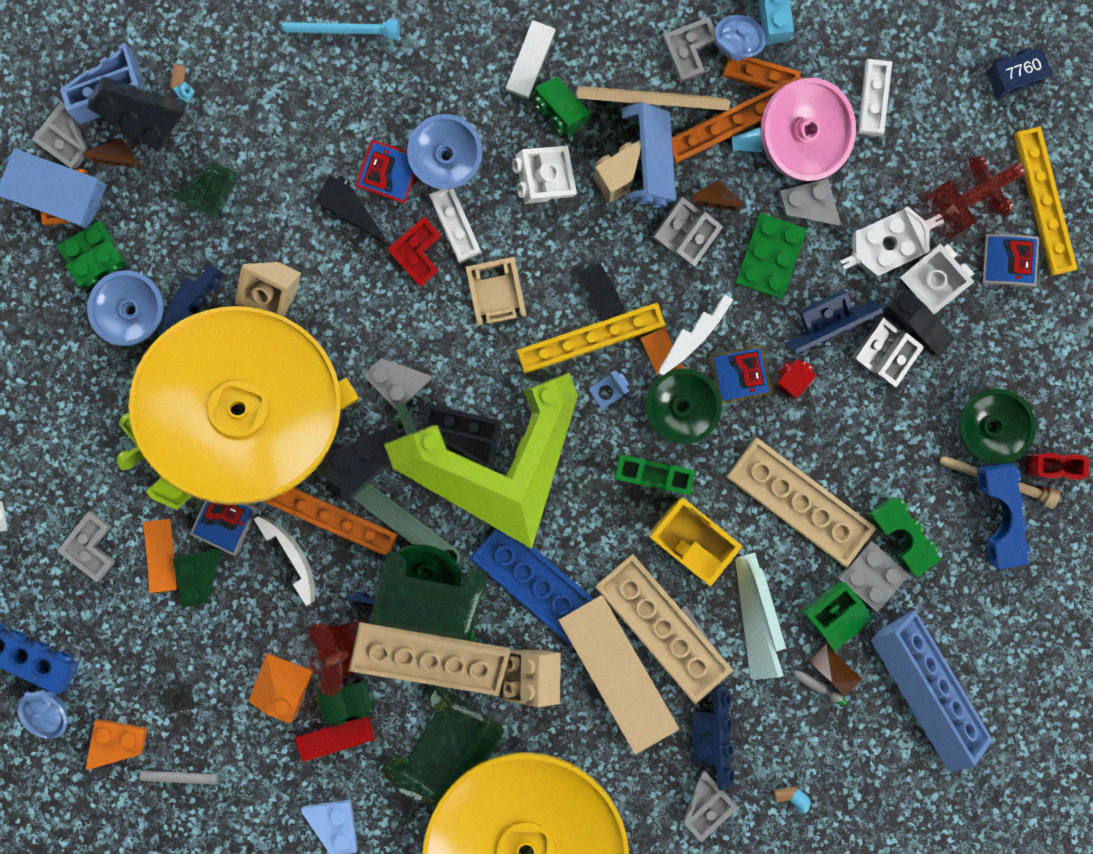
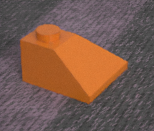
[249,653,314,723]

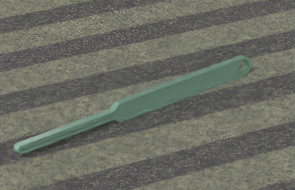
[240,404,460,564]

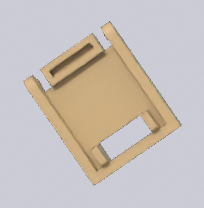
[466,257,526,326]

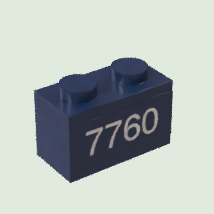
[986,47,1052,99]

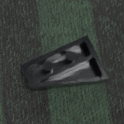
[87,77,185,151]
[421,403,503,470]
[324,424,400,504]

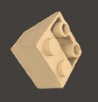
[593,141,641,204]
[503,649,561,707]

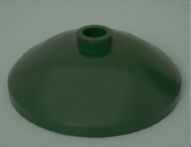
[646,369,722,444]
[959,389,1036,464]
[386,544,462,608]

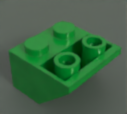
[535,76,591,139]
[801,580,873,652]

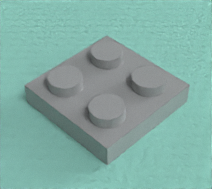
[837,541,910,612]

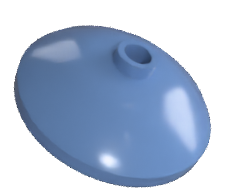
[407,114,483,190]
[87,271,164,346]

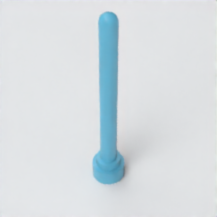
[281,19,400,40]

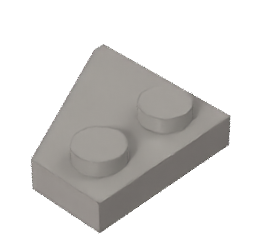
[32,102,89,170]
[363,358,433,409]

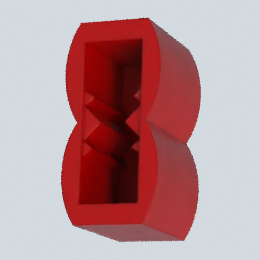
[1026,453,1089,480]

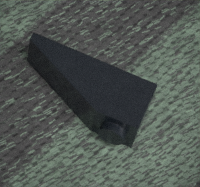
[315,175,385,242]
[883,287,955,358]

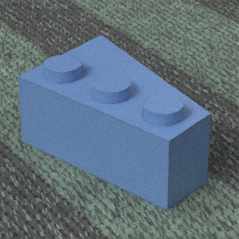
[60,42,147,124]

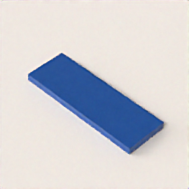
[469,528,594,649]

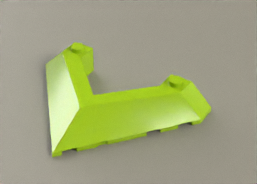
[384,373,578,549]

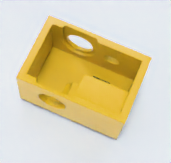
[647,497,743,586]

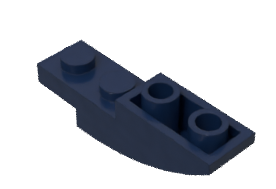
[160,264,224,336]

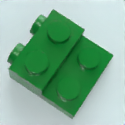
[57,220,128,289]

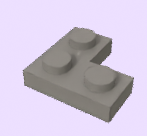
[663,17,716,83]
[57,511,116,582]

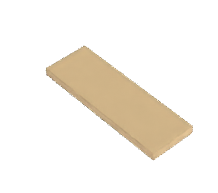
[577,86,730,110]
[726,437,876,568]
[595,554,734,704]
[559,595,679,755]
[349,622,510,696]

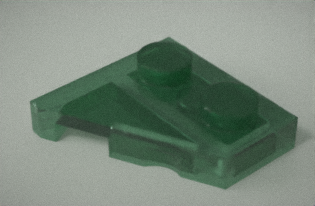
[173,162,239,219]

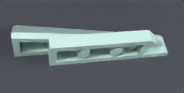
[735,553,786,680]

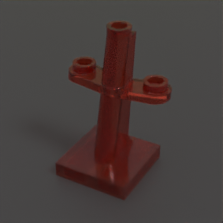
[925,155,1025,239]
[309,618,368,696]

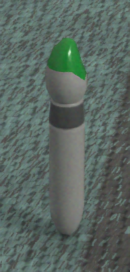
[793,670,847,706]

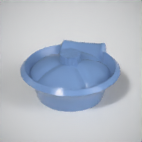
[715,15,766,61]
[17,690,67,739]

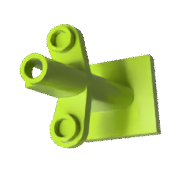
[116,413,192,510]

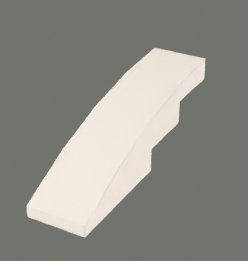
[657,295,734,377]

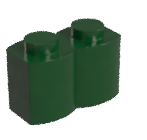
[316,678,376,727]

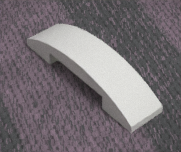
[254,516,315,606]

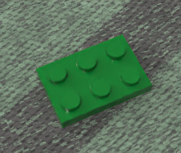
[735,213,807,300]

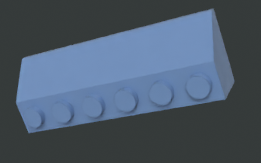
[871,610,993,772]

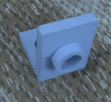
[589,370,629,409]

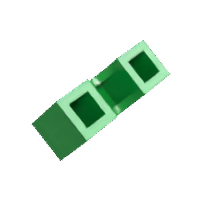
[614,454,696,495]
[866,497,941,577]

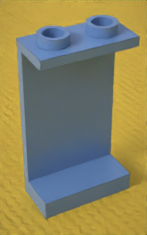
[621,102,676,208]
[0,148,107,229]

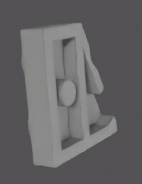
[779,178,841,227]
[683,770,738,843]

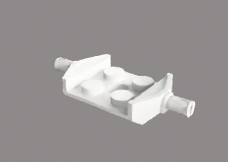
[839,207,944,278]

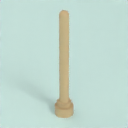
[940,456,1060,509]

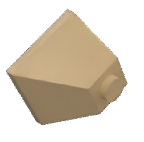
[235,262,301,317]

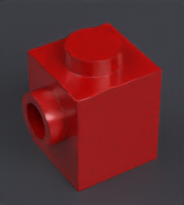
[774,359,817,400]

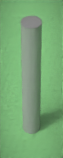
[140,771,218,785]

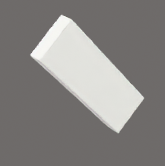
[506,20,556,100]
[857,59,892,137]
[429,189,482,263]

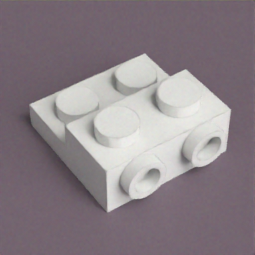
[513,146,577,204]
[900,243,974,314]

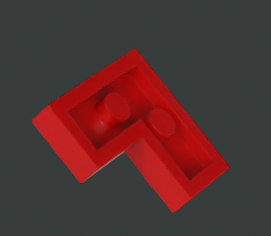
[387,217,442,287]

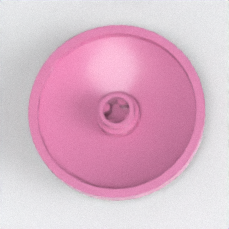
[761,78,856,181]

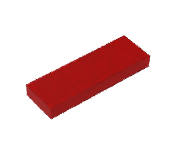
[295,716,376,762]

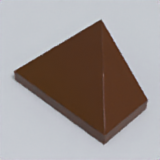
[84,137,142,169]
[690,180,742,212]
[808,643,862,697]

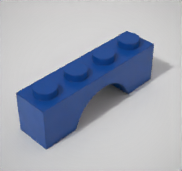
[977,463,1030,569]

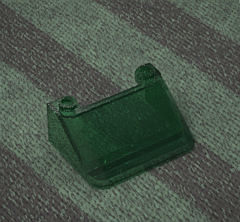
[370,552,488,641]
[381,685,503,806]

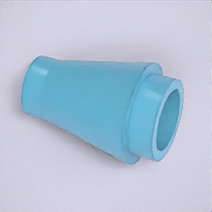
[732,128,764,153]

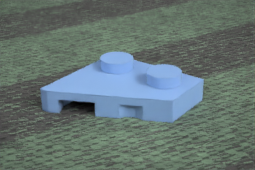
[301,799,358,854]

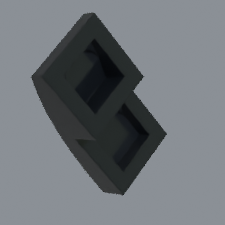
[578,262,625,321]

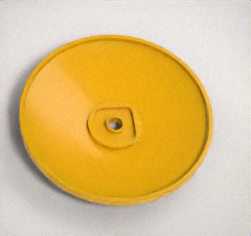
[129,306,341,505]
[423,752,629,854]

